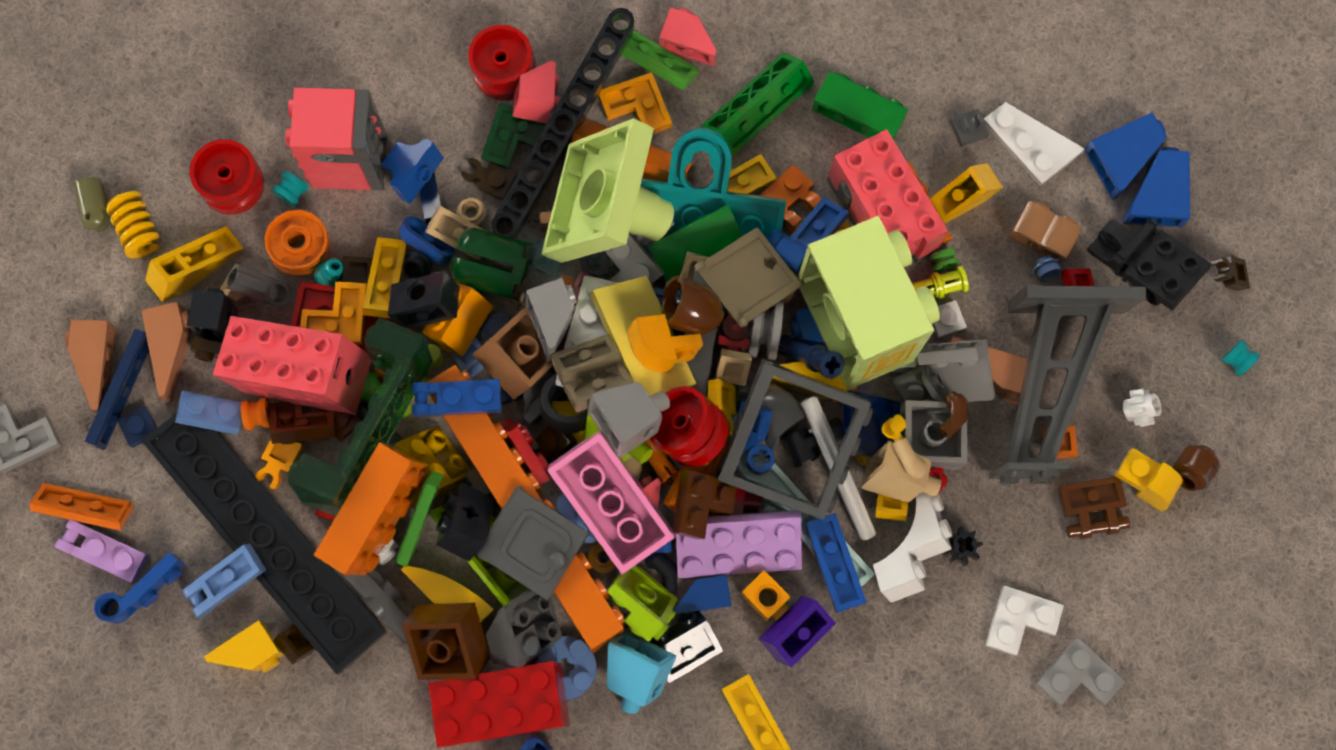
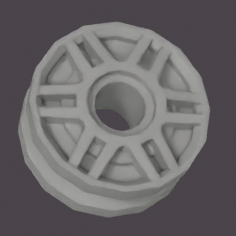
[748,299,784,360]

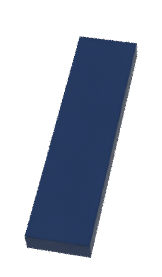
[84,329,149,450]

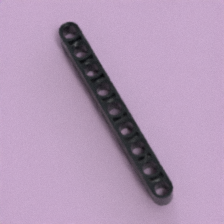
[491,8,634,239]

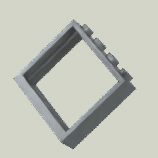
[717,359,873,520]

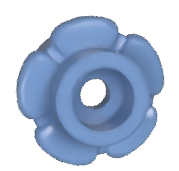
[1033,255,1062,282]

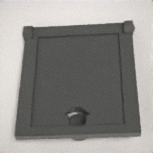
[476,486,589,600]

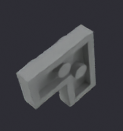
[605,233,665,284]
[0,404,62,473]
[1035,638,1126,706]

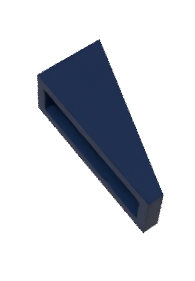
[419,171,442,224]

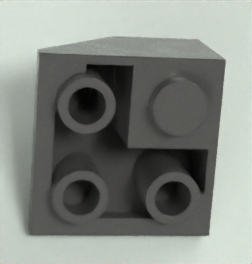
[486,589,562,668]

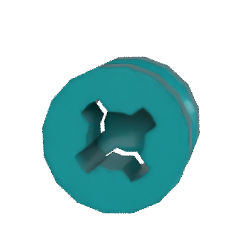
[271,171,309,208]
[1221,339,1261,377]

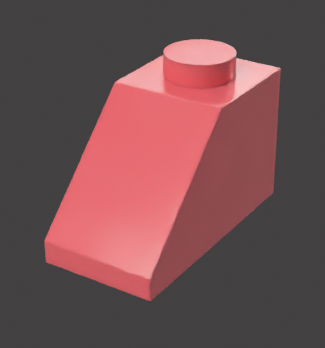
[659,7,716,66]

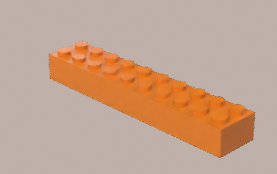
[428,365,626,654]

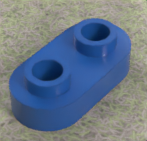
[399,216,455,264]

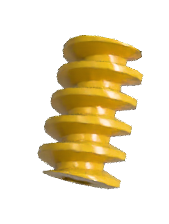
[106,191,160,259]

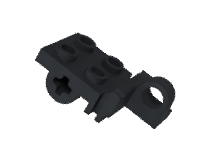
[1087,218,1211,311]

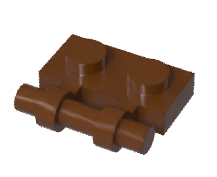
[1058,476,1130,539]

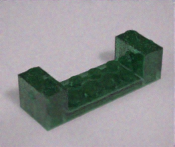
[287,317,433,517]

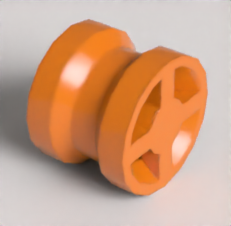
[240,397,270,431]

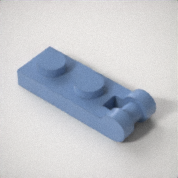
[182,544,266,619]

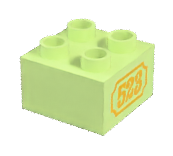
[798,216,940,390]

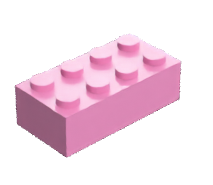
[547,430,675,574]

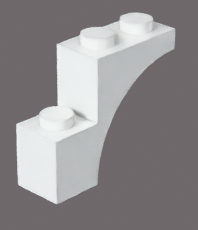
[873,492,953,603]

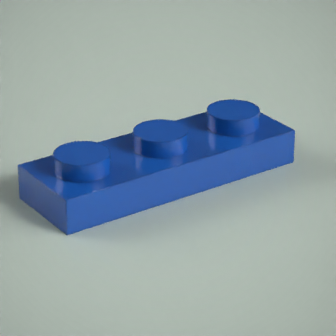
[805,513,867,613]

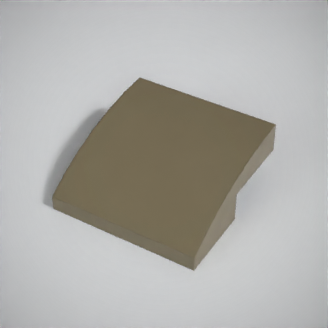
[550,334,634,413]

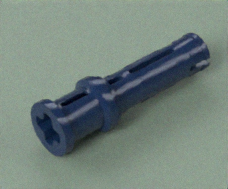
[778,335,845,379]

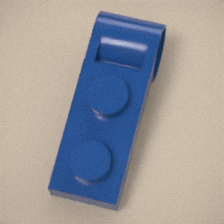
[775,197,848,275]
[94,552,185,624]

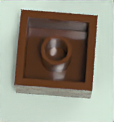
[402,603,490,680]

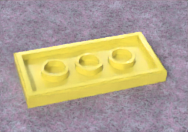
[590,275,696,396]

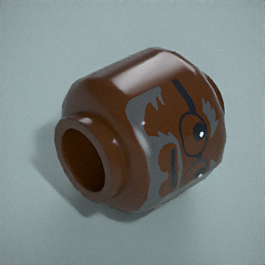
[1173,445,1220,491]

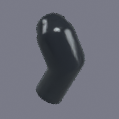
[645,552,678,593]

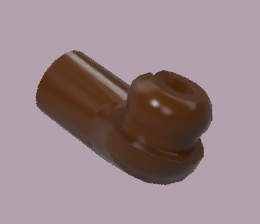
[938,391,968,439]

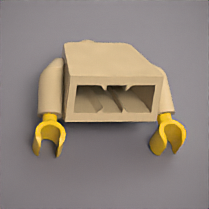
[855,414,941,502]

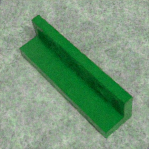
[700,53,815,157]

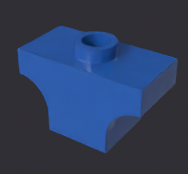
[381,138,444,204]

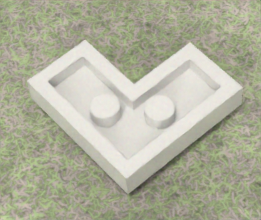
[985,585,1064,656]

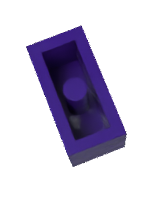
[758,596,836,668]

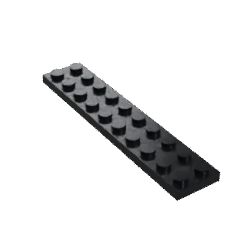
[142,412,387,675]

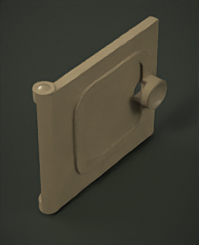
[694,227,803,328]

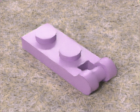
[54,520,149,584]

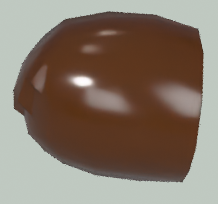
[661,276,724,335]

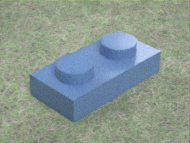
[175,391,241,435]

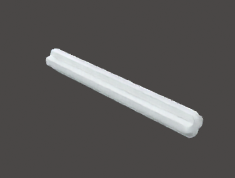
[801,397,876,541]

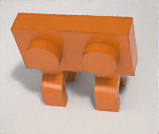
[759,164,822,234]

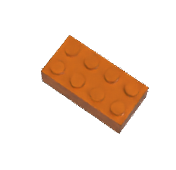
[314,442,430,575]

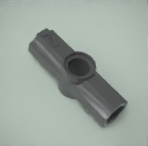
[343,569,413,644]

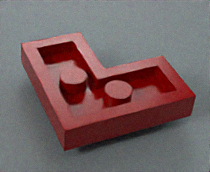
[500,418,550,485]

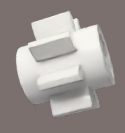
[1123,388,1162,427]

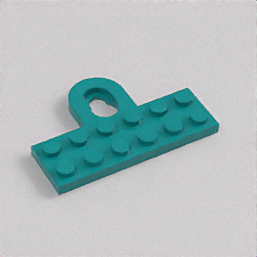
[640,128,786,239]

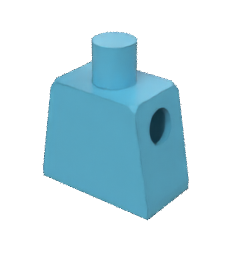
[607,631,676,714]

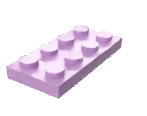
[675,511,802,578]

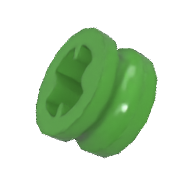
[929,248,959,272]

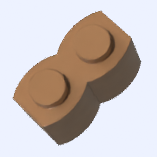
[1008,201,1082,265]

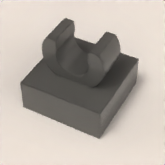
[950,109,989,147]

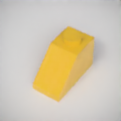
[930,163,1003,224]
[204,620,284,673]

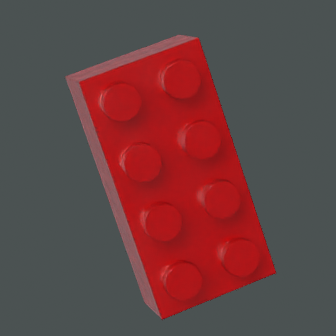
[428,661,570,748]

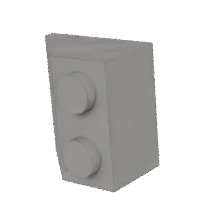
[526,278,577,362]

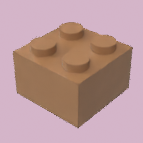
[473,307,564,400]

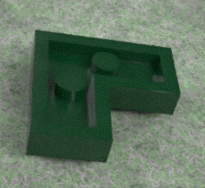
[481,102,549,169]

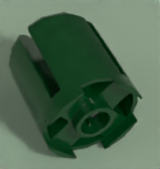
[450,227,533,300]

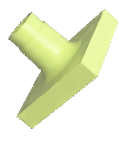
[541,118,674,263]

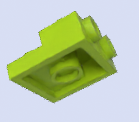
[607,564,678,642]

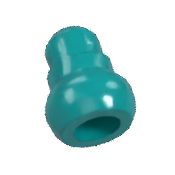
[314,258,343,286]

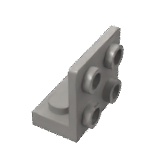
[917,339,995,402]

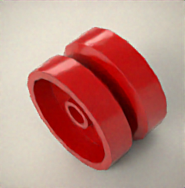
[468,25,536,101]
[189,139,265,215]
[650,386,728,467]

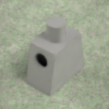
[588,382,670,459]

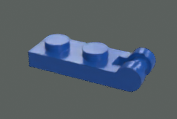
[411,379,502,417]

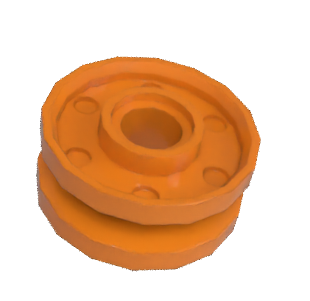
[264,210,331,278]

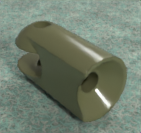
[73,177,110,232]

